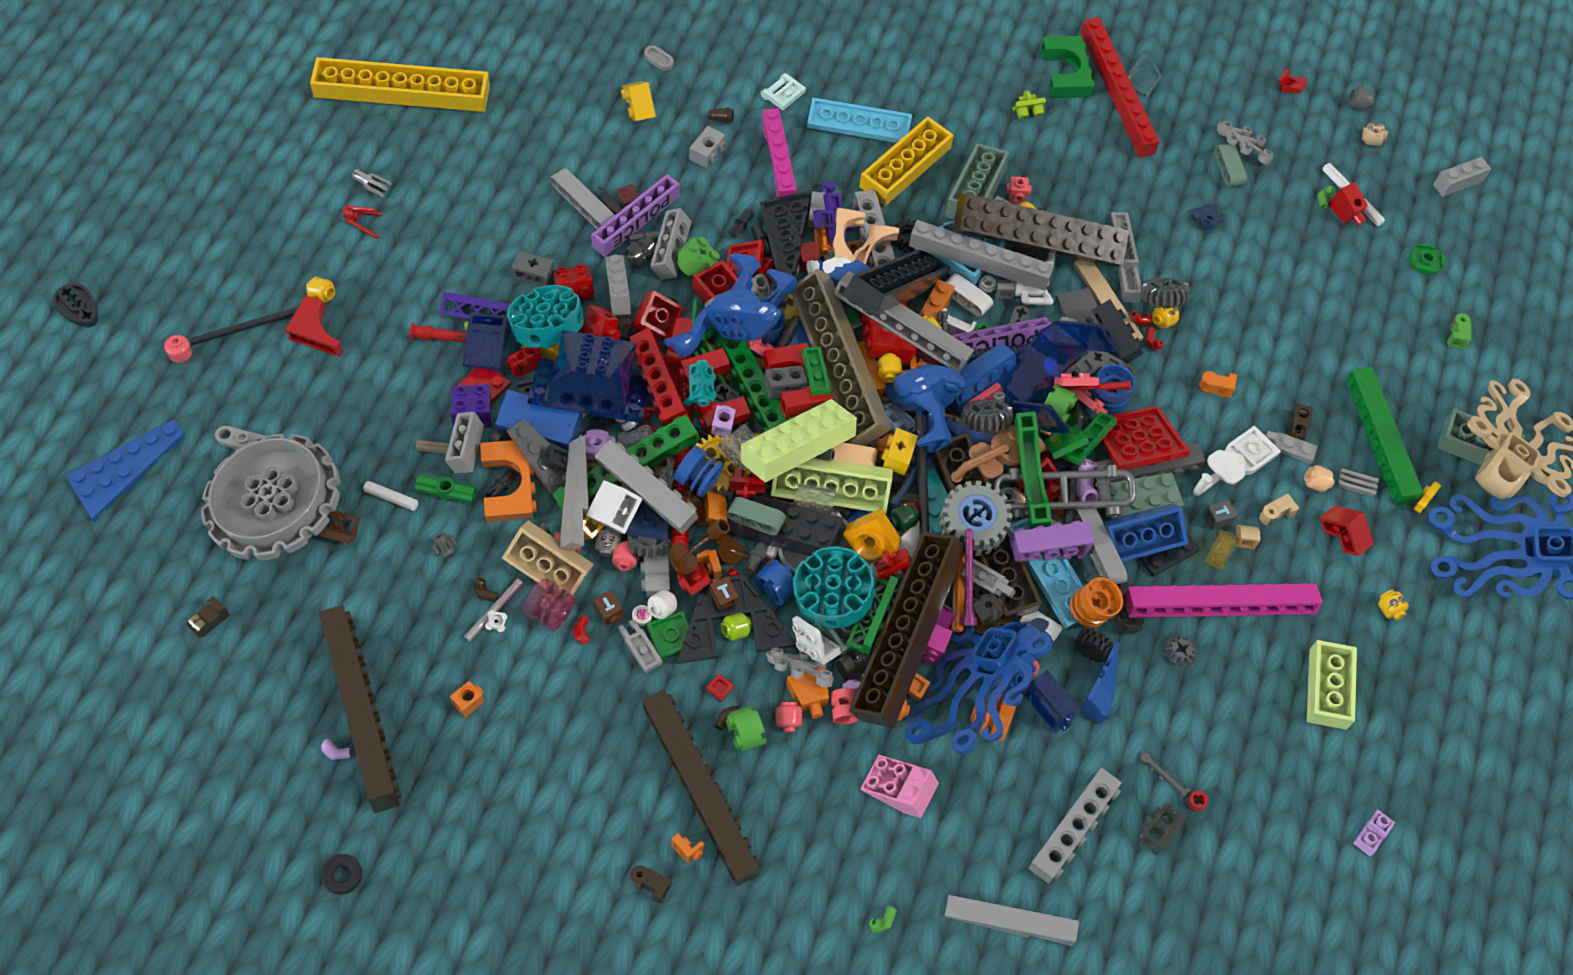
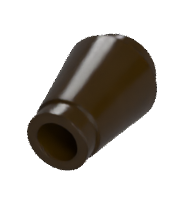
[708,107,734,124]

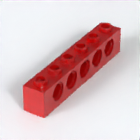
[629,327,691,425]

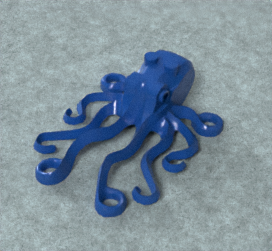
[1428,492,1573,600]
[905,622,1053,755]

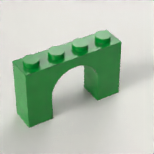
[1040,36,1095,99]

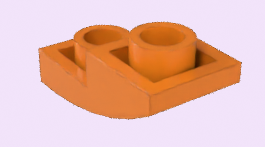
[704,492,727,521]

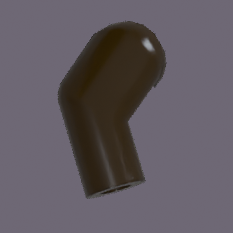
[714,706,740,730]

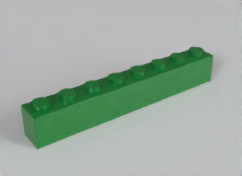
[1346,367,1424,505]

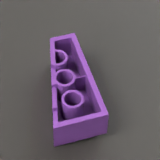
[1009,521,1095,561]

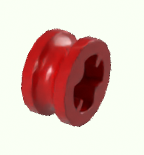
[1187,791,1208,812]

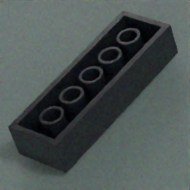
[726,491,845,556]

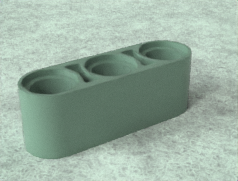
[1214,144,1247,187]
[726,497,786,535]

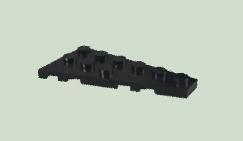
[760,190,812,276]

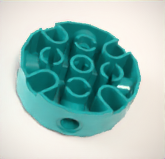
[507,285,585,349]
[793,546,875,629]

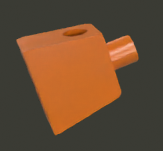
[786,667,829,719]

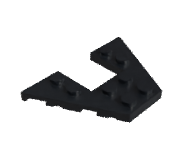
[677,574,796,664]

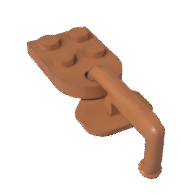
[951,425,1048,482]

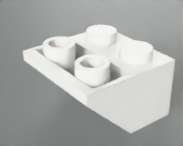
[586,480,643,534]

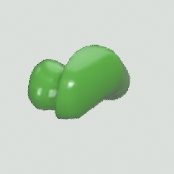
[1318,186,1335,209]
[869,906,897,933]

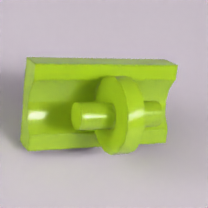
[1012,90,1046,120]

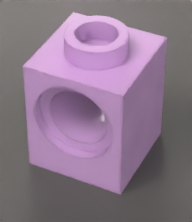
[711,405,736,438]

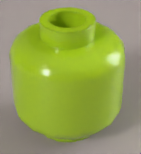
[721,613,752,641]

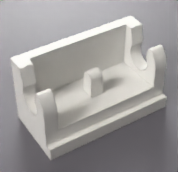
[937,308,977,335]

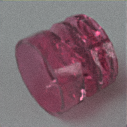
[523,578,576,632]

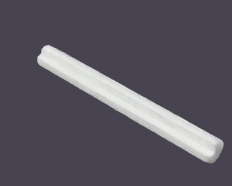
[1323,163,1385,226]

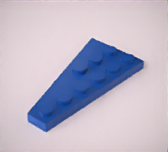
[66,419,185,522]

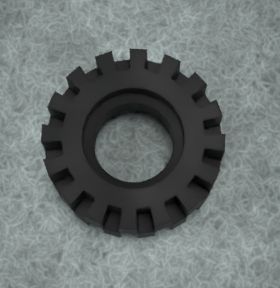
[892,219,916,253]
[1074,627,1113,662]

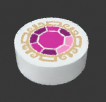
[632,605,652,626]

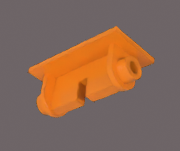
[814,228,834,257]

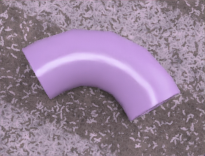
[1076,458,1099,501]

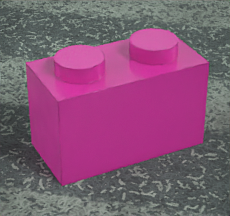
[922,624,953,664]

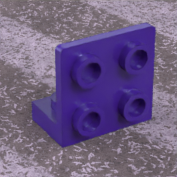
[451,384,492,427]

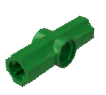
[415,474,477,503]

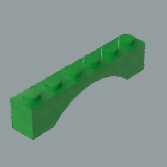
[1014,412,1052,530]

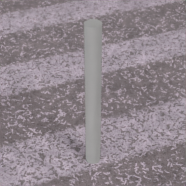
[464,579,523,642]

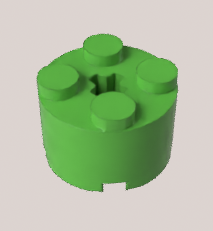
[676,236,720,277]
[1039,384,1078,427]
[726,704,767,752]

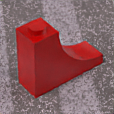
[285,295,343,357]

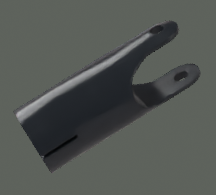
[598,187,624,215]

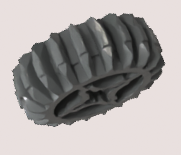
[1141,277,1190,308]
[962,399,1013,434]

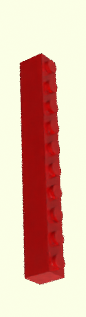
[1080,17,1160,158]

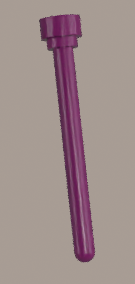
[961,529,977,625]

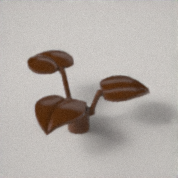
[669,489,749,575]

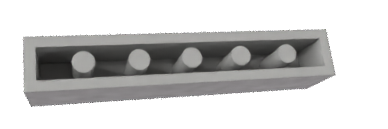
[594,439,698,534]

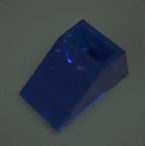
[463,313,508,370]

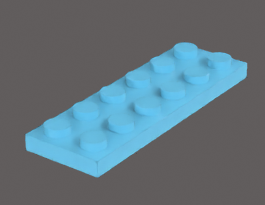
[807,98,912,143]
[1009,517,1084,629]

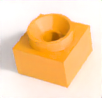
[843,508,902,564]

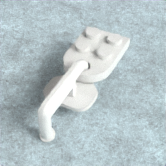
[1193,426,1281,496]

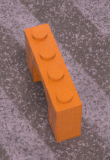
[480,440,537,523]

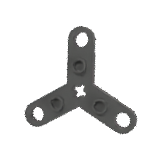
[1064,314,1137,378]

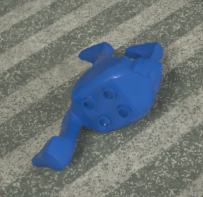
[664,253,798,358]
[876,358,966,468]

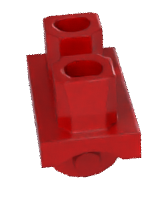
[729,469,765,499]
[874,547,911,581]

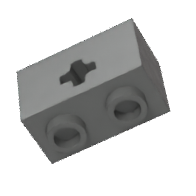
[512,251,554,286]

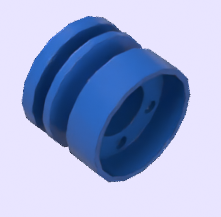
[1092,364,1135,413]
[673,445,724,498]

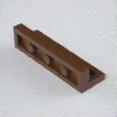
[318,511,360,544]

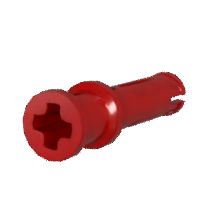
[409,323,468,343]

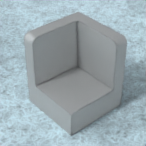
[994,279,1016,300]

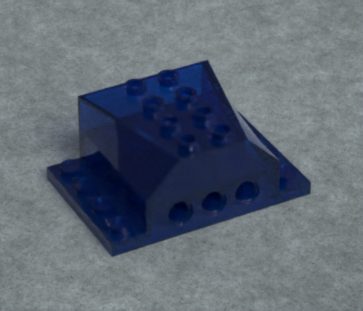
[527,330,649,423]

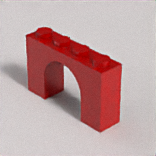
[860,301,916,364]
[762,343,832,420]
[678,348,750,434]

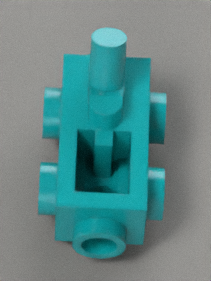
[684,360,717,407]

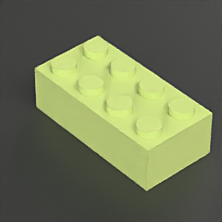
[1307,640,1357,730]

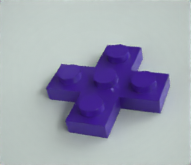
[813,193,858,247]

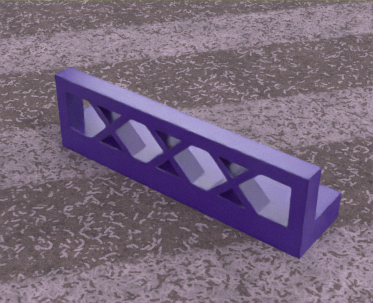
[439,292,511,327]

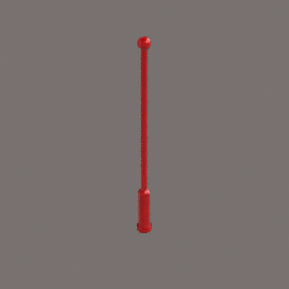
[1035,380,1131,392]

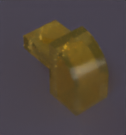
[1205,530,1238,570]

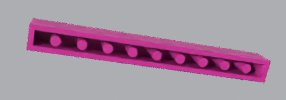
[1124,583,1323,618]

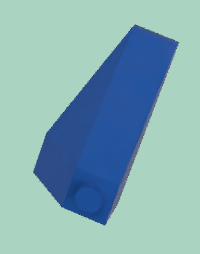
[1079,641,1120,724]

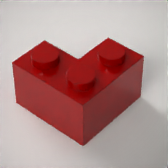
[1319,506,1374,556]

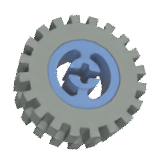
[939,481,1012,556]

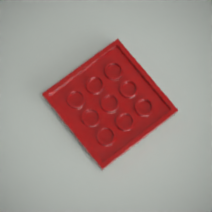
[1089,406,1190,470]

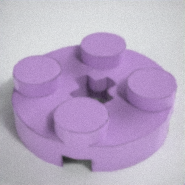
[578,429,616,460]

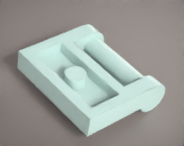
[761,73,806,110]

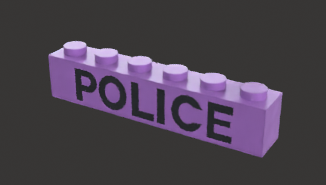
[591,174,680,257]
[951,317,1053,350]

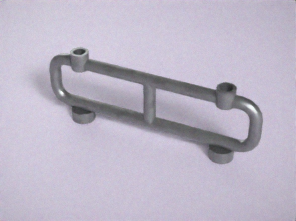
[992,465,1136,520]

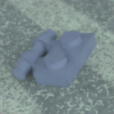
[883,402,915,434]

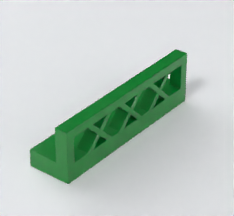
[846,576,898,655]

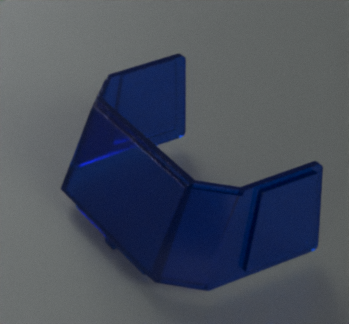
[1004,320,1117,434]

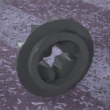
[1165,635,1197,666]

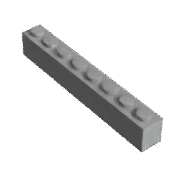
[909,220,1054,291]
[833,271,974,373]

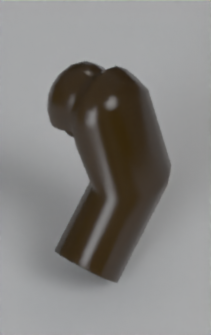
[473,577,499,602]

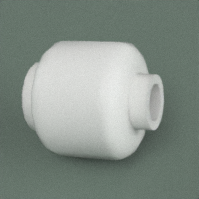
[647,590,677,619]

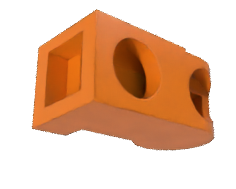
[1199,371,1237,398]

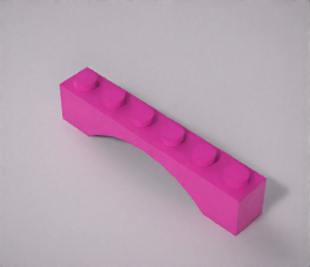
[761,108,797,198]

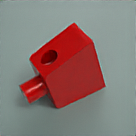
[1328,182,1368,226]
[579,305,621,345]

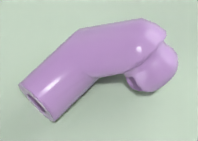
[321,739,351,760]

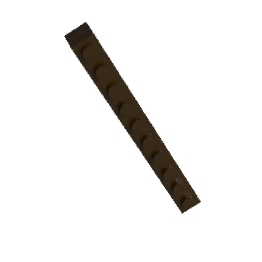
[642,689,761,887]

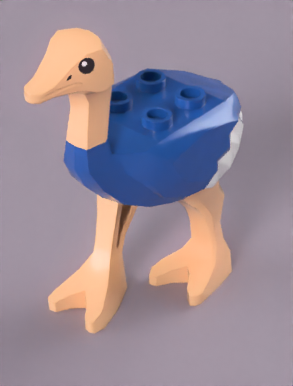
[807,208,899,335]

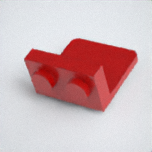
[553,264,595,301]

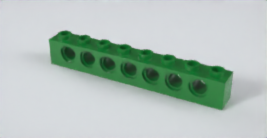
[707,327,788,433]
[552,414,700,511]

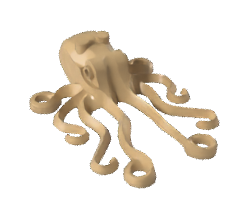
[1467,379,1573,499]

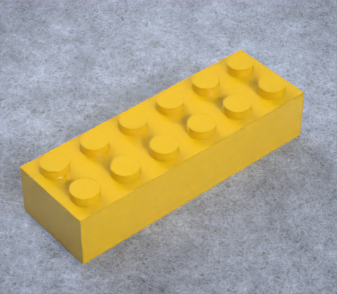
[859,116,954,206]

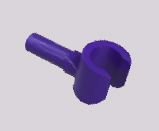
[820,180,836,193]

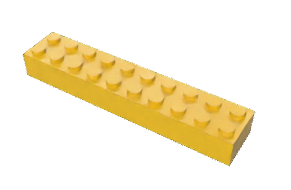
[310,57,490,112]

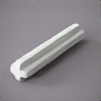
[363,481,419,511]

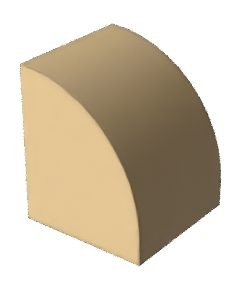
[1236,525,1260,549]

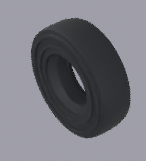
[322,854,362,895]

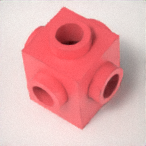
[1005,177,1031,204]

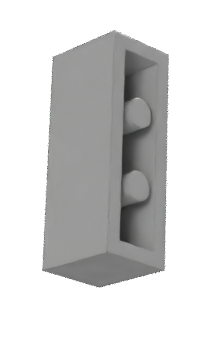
[1433,157,1491,197]
[445,412,484,474]

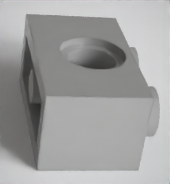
[689,126,726,168]

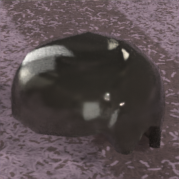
[1115,606,1146,635]

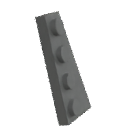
[506,419,566,495]

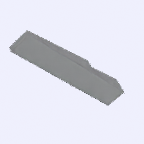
[1110,212,1142,303]
[559,436,589,551]
[944,895,1079,946]

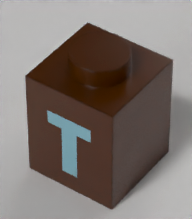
[709,576,739,611]
[593,590,623,626]

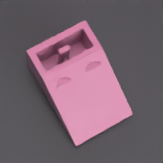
[860,755,939,818]

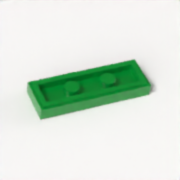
[801,347,831,396]

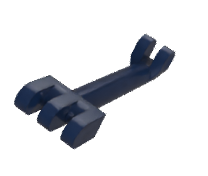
[887,452,932,509]

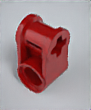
[506,347,544,377]

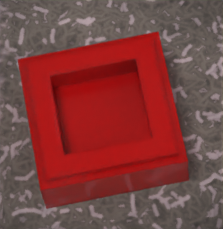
[706,673,734,703]

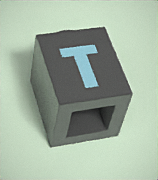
[1203,500,1237,531]

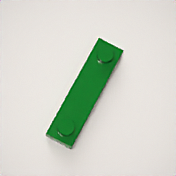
[1062,412,1117,466]

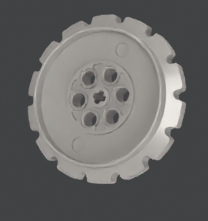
[201,434,341,560]

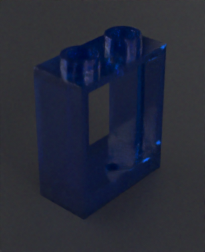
[1025,670,1079,733]

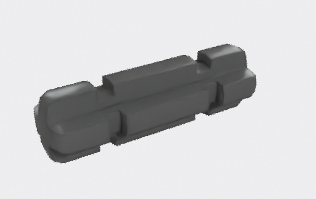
[937,311,948,333]

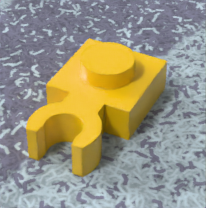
[1414,481,1441,513]

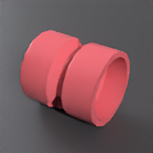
[831,688,859,725]

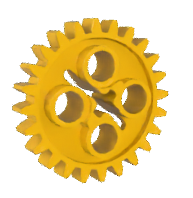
[695,434,751,494]

